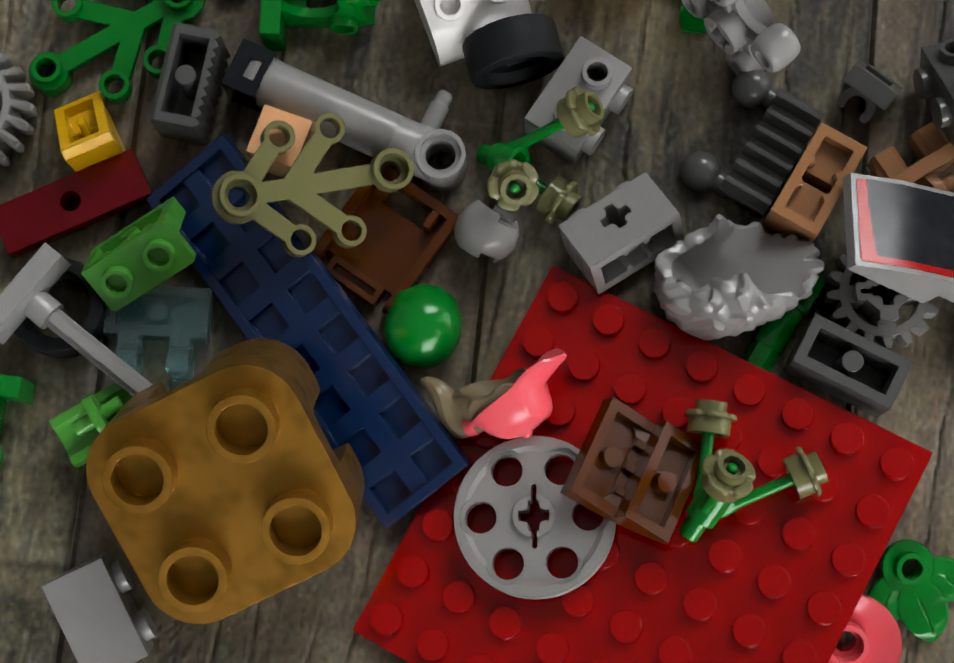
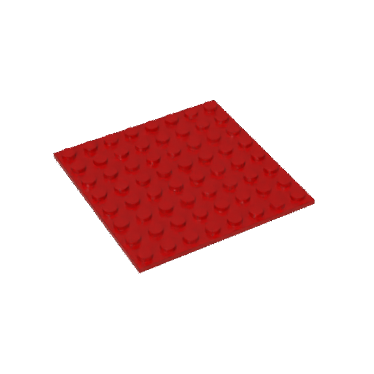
[352,266,933,663]

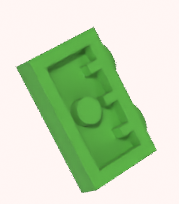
[81,196,196,311]

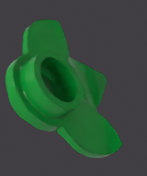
[867,539,954,642]

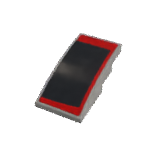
[843,173,954,304]

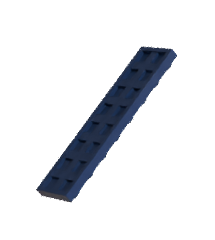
[146,134,472,529]

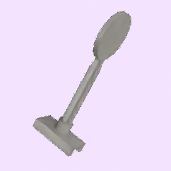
[0,242,153,396]

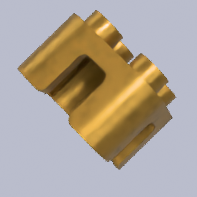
[86,338,364,624]

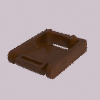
[314,164,458,315]

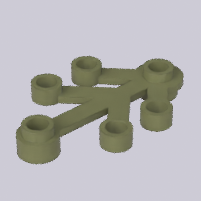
[211,112,414,258]

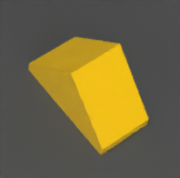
[54,90,126,172]

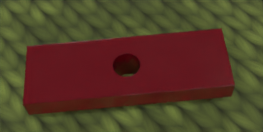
[0,149,152,259]

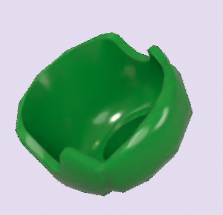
[382,284,463,369]

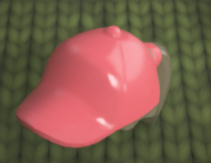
[420,348,567,439]

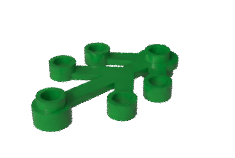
[28,0,206,104]

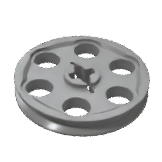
[454,436,616,600]

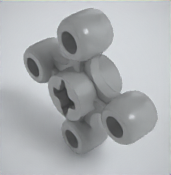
[681,0,801,75]

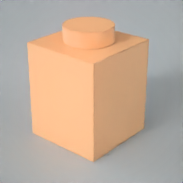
[246,104,313,178]

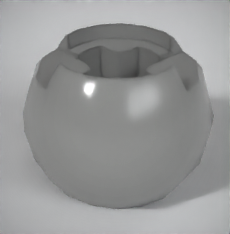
[454,200,520,263]

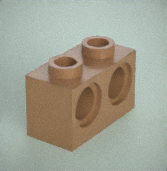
[762,122,868,241]

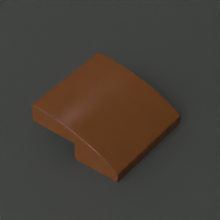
[560,397,701,544]

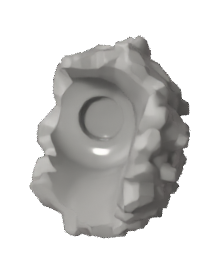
[653,214,824,341]

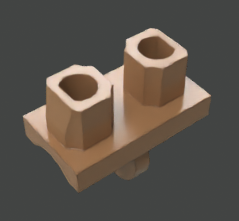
[867,121,954,191]

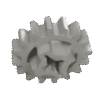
[823,254,939,350]

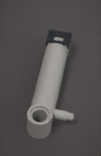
[221,39,467,192]

